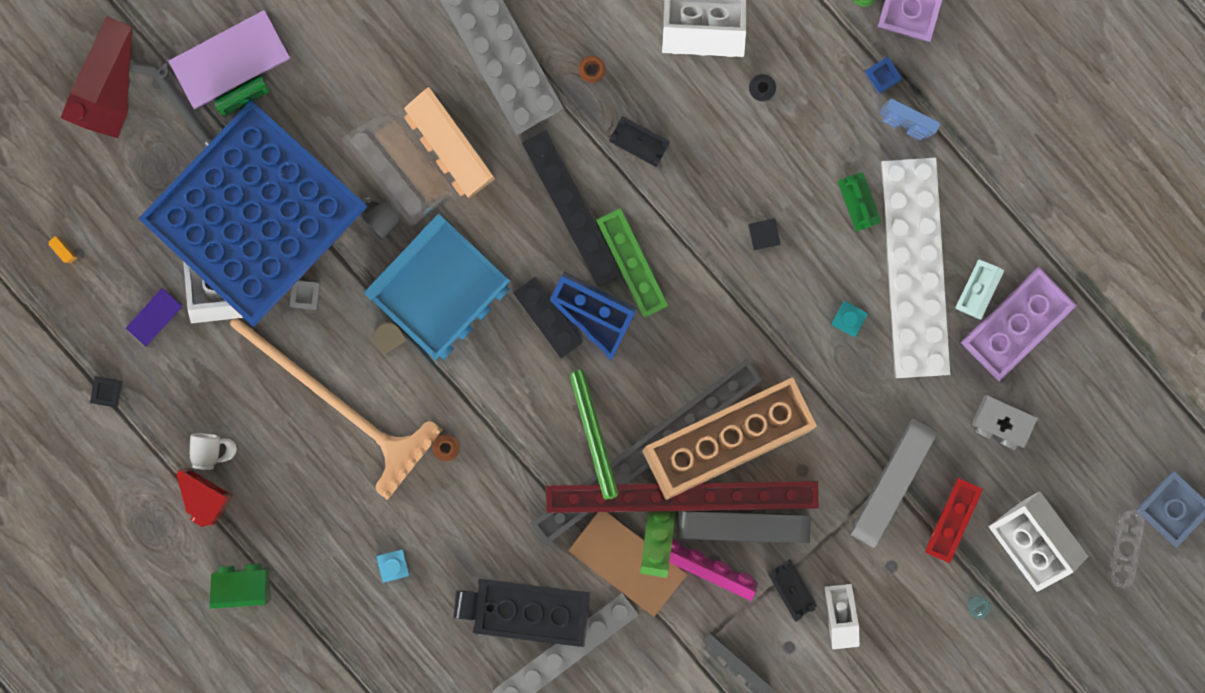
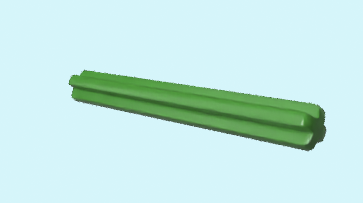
[570,370,618,500]

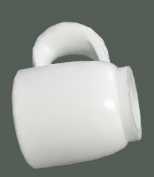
[189,433,237,470]

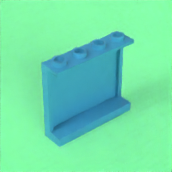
[364,213,511,361]

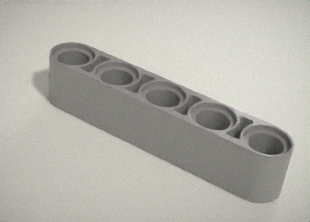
[850,418,937,548]

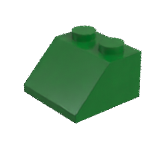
[210,564,271,609]

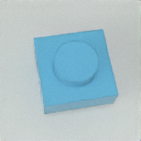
[376,549,410,583]

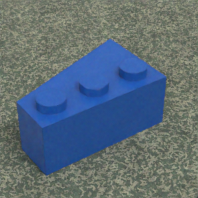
[550,272,637,360]

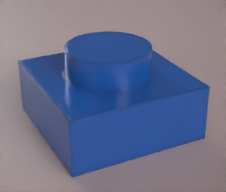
[864,56,902,94]

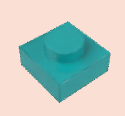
[830,301,868,338]

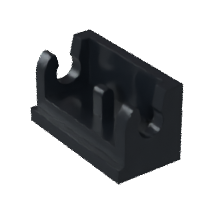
[609,116,670,167]
[767,559,817,622]

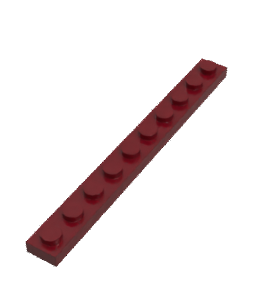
[545,481,819,513]

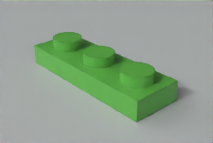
[640,511,676,578]

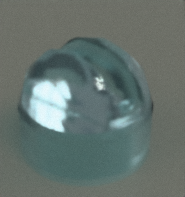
[967,597,990,619]

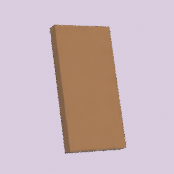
[568,512,687,617]

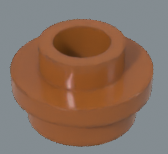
[578,56,606,83]
[432,434,460,461]

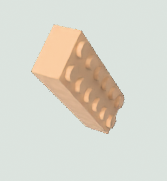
[642,377,817,500]

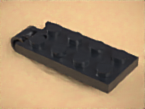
[453,579,591,647]

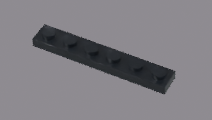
[522,130,622,287]

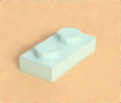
[955,259,1004,320]

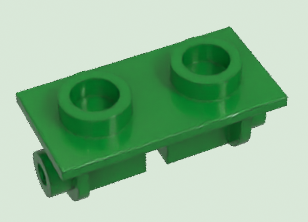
[837,172,882,232]

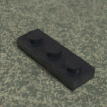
[513,277,583,359]

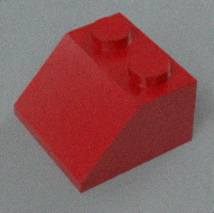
[176,467,233,527]

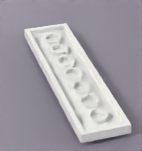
[881,158,950,378]

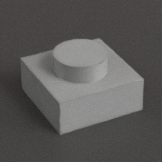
[289,281,320,310]

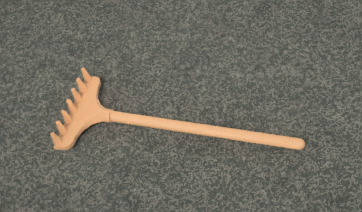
[230,318,443,500]

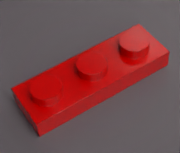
[924,478,983,564]

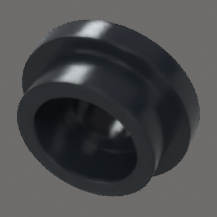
[749,74,776,102]

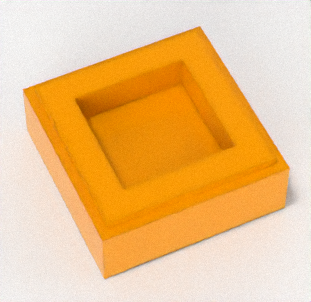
[48,236,78,264]

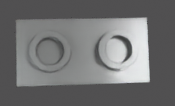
[971,395,1038,450]

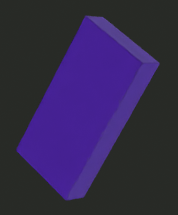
[125,288,183,347]

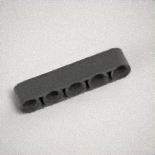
[677,511,811,543]

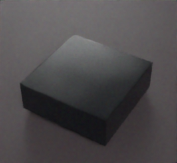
[748,218,781,251]
[90,376,123,408]

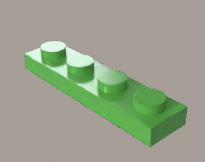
[596,208,668,318]

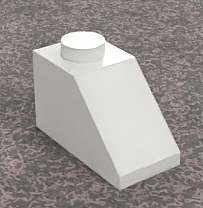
[825,584,859,649]

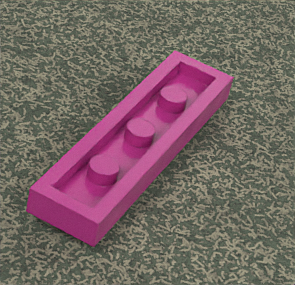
[670,538,758,601]

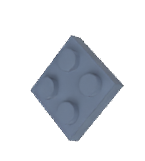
[1135,471,1205,548]

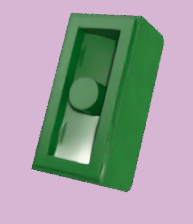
[214,75,270,117]

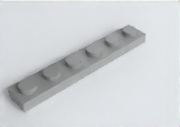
[492,593,639,693]

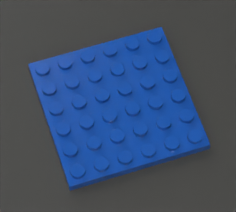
[138,100,367,327]

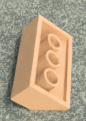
[404,87,495,198]

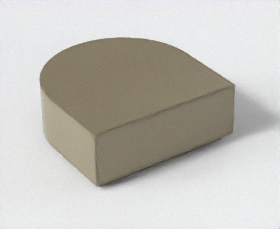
[374,323,407,355]

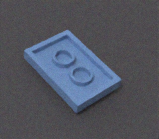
[878,98,941,140]

